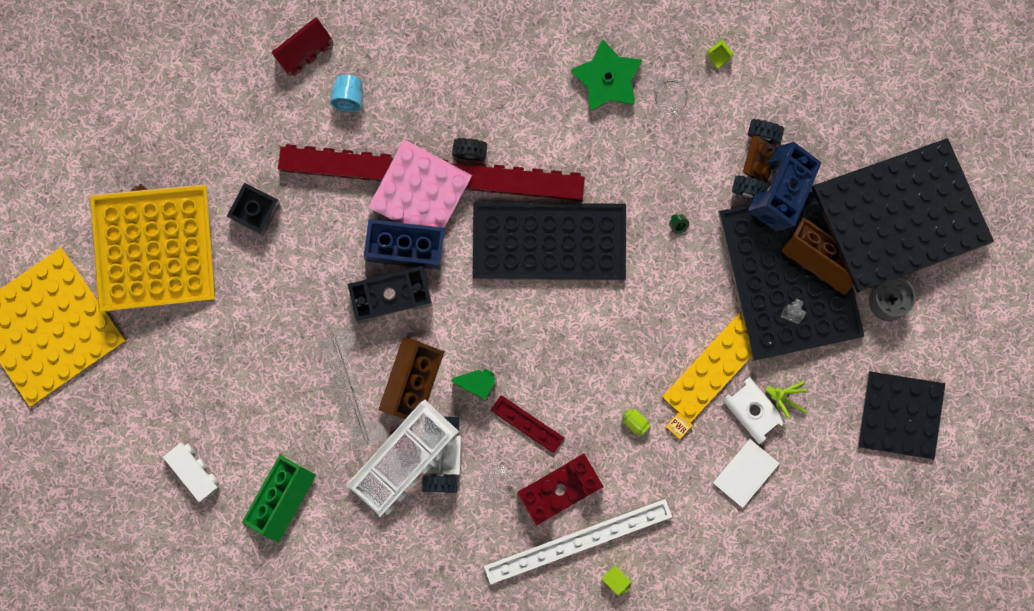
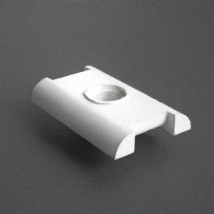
[722,377,787,444]

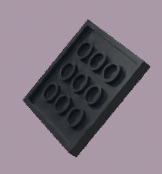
[858,371,946,460]

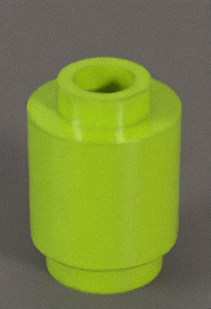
[622,408,651,436]

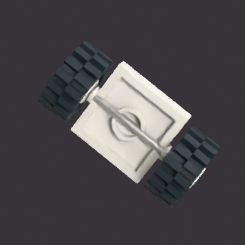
[421,416,462,494]

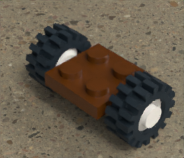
[731,119,785,199]

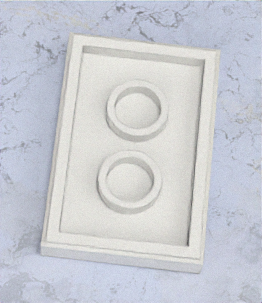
[713,439,780,508]

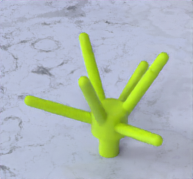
[765,381,807,426]

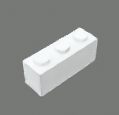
[163,442,219,502]

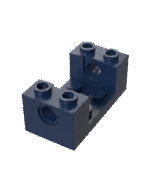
[748,142,822,231]

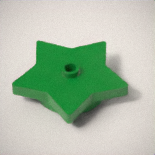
[571,40,642,111]

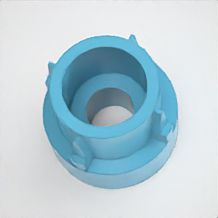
[330,75,364,112]

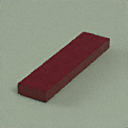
[490,395,565,453]

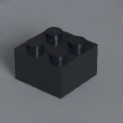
[227,182,281,236]

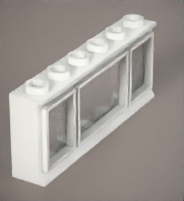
[346,400,459,517]

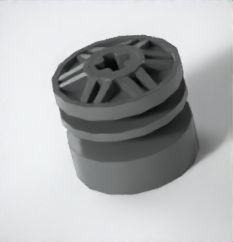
[869,277,916,322]

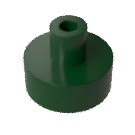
[669,214,689,234]

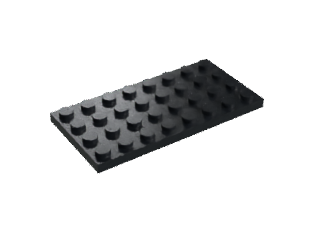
[473,202,626,280]

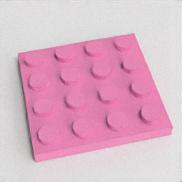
[368,140,472,228]

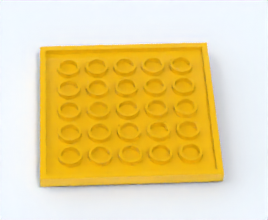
[89,185,215,312]
[0,247,126,407]

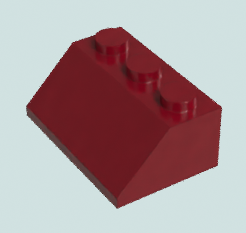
[271,17,333,77]

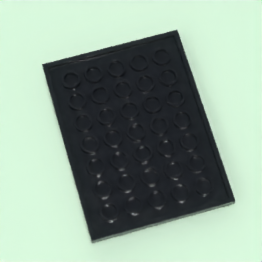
[811,138,994,293]
[718,191,865,361]

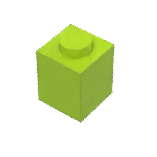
[601,565,631,595]

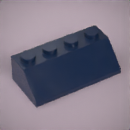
[364,219,445,270]

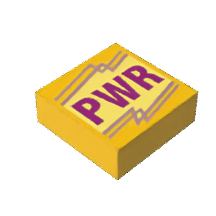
[666,412,693,440]

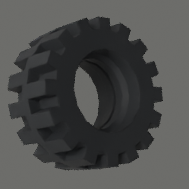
[452,138,487,161]

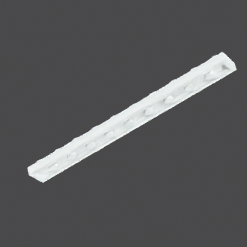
[484,499,672,585]

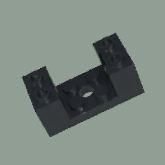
[347,266,433,324]

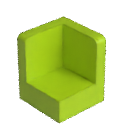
[706,39,734,70]

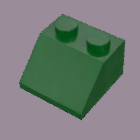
[451,368,497,401]

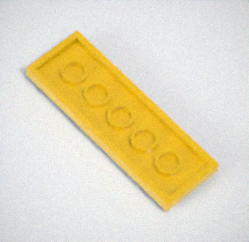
[662,312,751,423]

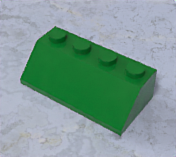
[242,454,316,543]

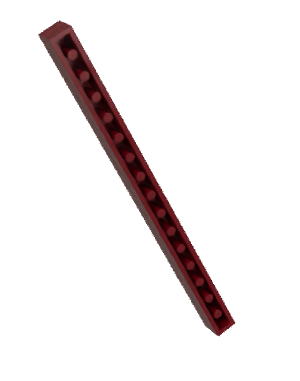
[278,144,585,201]

